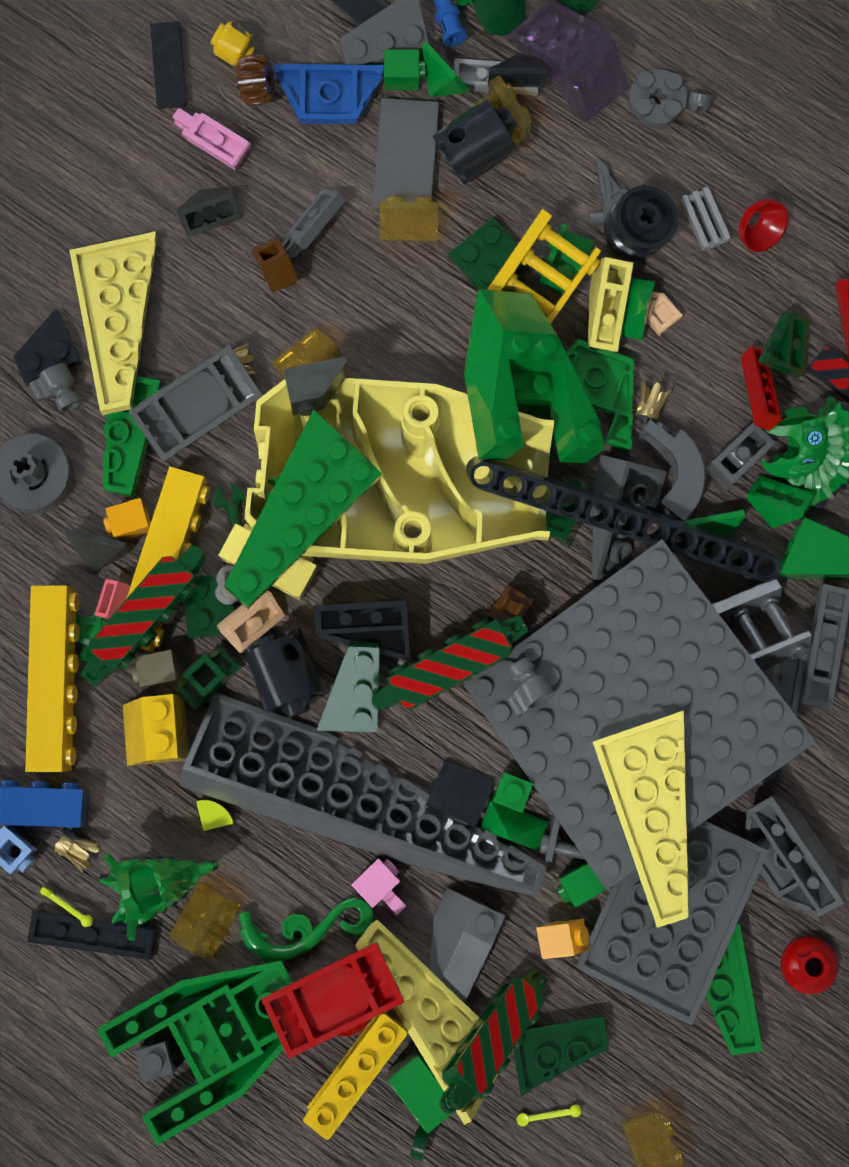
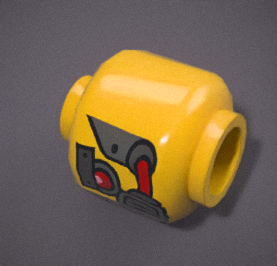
[210,21,255,67]

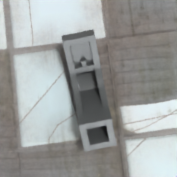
[639,420,705,522]

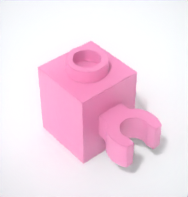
[351,858,406,915]

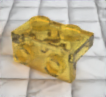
[475,75,532,145]
[379,196,438,242]
[271,327,342,379]
[168,881,241,959]
[621,1110,685,1167]

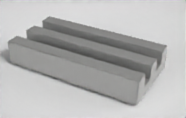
[680,186,731,252]

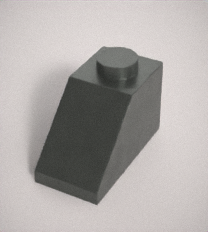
[284,357,347,416]

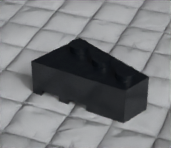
[314,599,410,662]

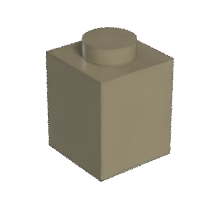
[131,650,180,689]

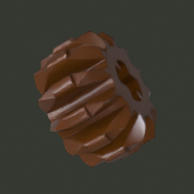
[236,54,275,106]

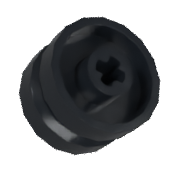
[604,185,678,261]

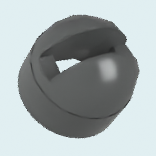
[688,91,713,114]

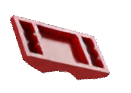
[261,942,405,1059]

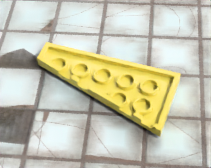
[69,231,158,415]
[593,711,689,928]
[356,920,513,1125]

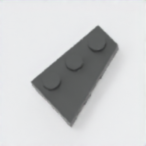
[339,0,429,65]

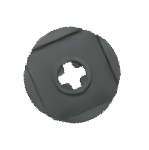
[628,69,687,128]

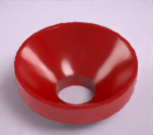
[738,198,788,252]
[780,936,839,994]

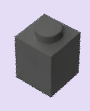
[134,1036,179,1083]

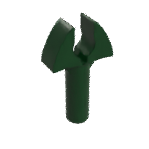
[213,482,246,530]

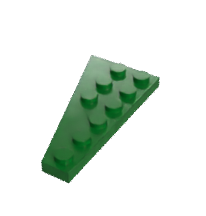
[225,409,382,609]

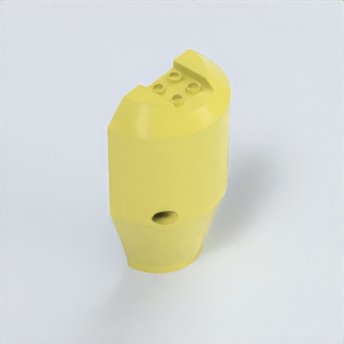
[245,378,554,564]

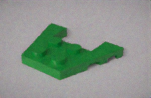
[521,339,634,453]

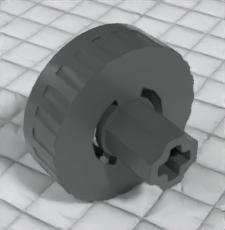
[0,434,74,515]

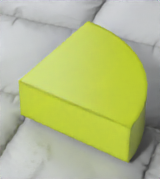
[196,800,234,831]

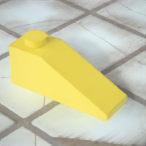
[588,257,633,352]

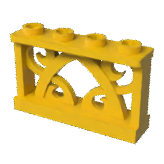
[303,1009,407,1140]

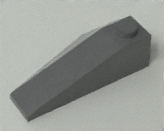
[592,455,667,581]
[429,887,505,1003]

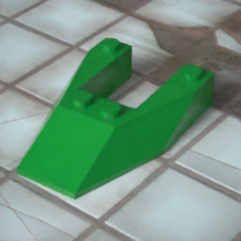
[464,289,605,463]
[96,960,293,1146]

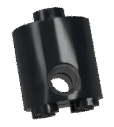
[432,98,518,185]
[244,628,324,718]

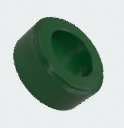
[410,1126,430,1161]

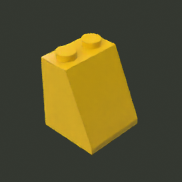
[123,694,188,766]

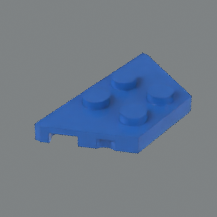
[273,64,384,124]

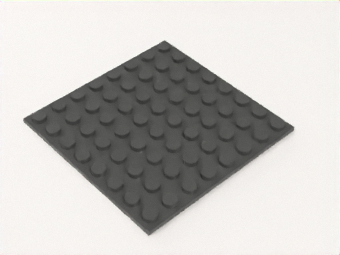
[464,539,816,890]

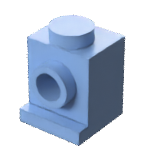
[0,825,38,875]

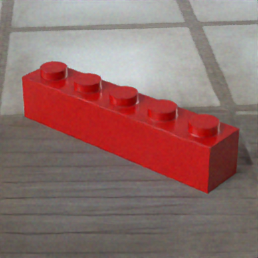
[740,345,782,431]

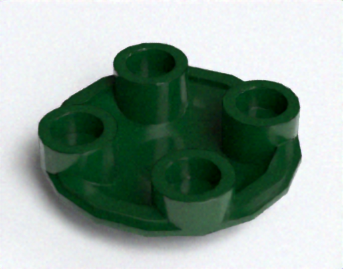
[472,0,526,36]

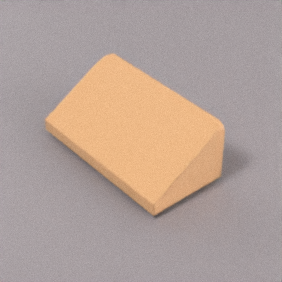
[217,591,286,653]

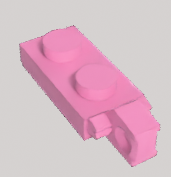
[172,108,251,170]

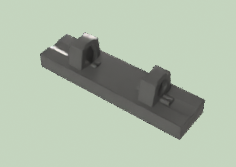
[798,584,849,710]

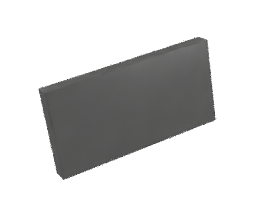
[372,98,439,216]

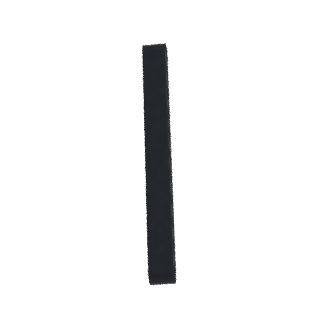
[466,456,781,581]

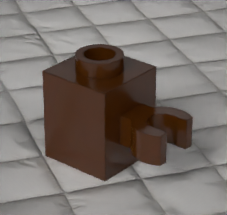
[252,238,299,293]
[487,585,533,622]

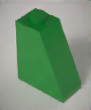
[777,517,849,579]

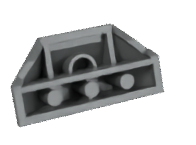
[744,794,846,917]

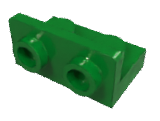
[537,223,594,297]

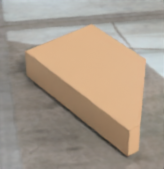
[647,292,683,336]

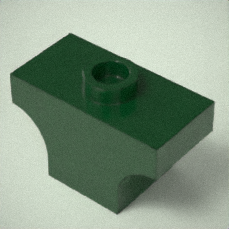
[175,645,241,710]

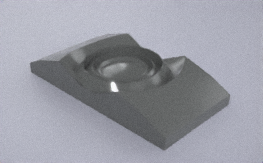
[128,345,263,462]

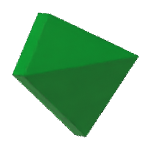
[422,42,469,97]
[620,278,656,341]
[746,476,815,529]
[681,510,745,551]
[480,800,548,851]

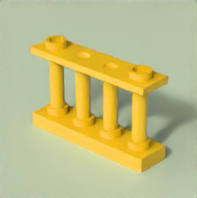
[472,209,601,324]

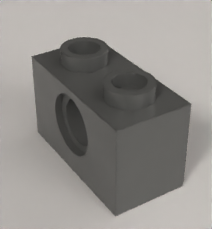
[705,422,776,491]

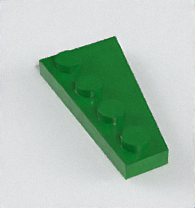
[103,377,164,497]
[705,922,763,1055]

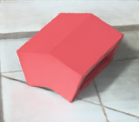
[95,579,130,620]

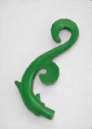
[238,897,374,963]

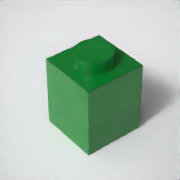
[384,50,425,91]
[492,771,533,813]
[556,861,606,908]

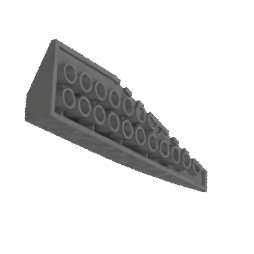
[180,693,546,897]

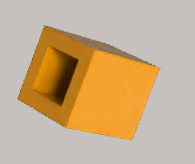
[103,498,151,541]
[536,918,590,959]

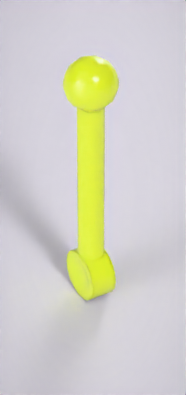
[39,886,93,927]
[516,1104,582,1126]

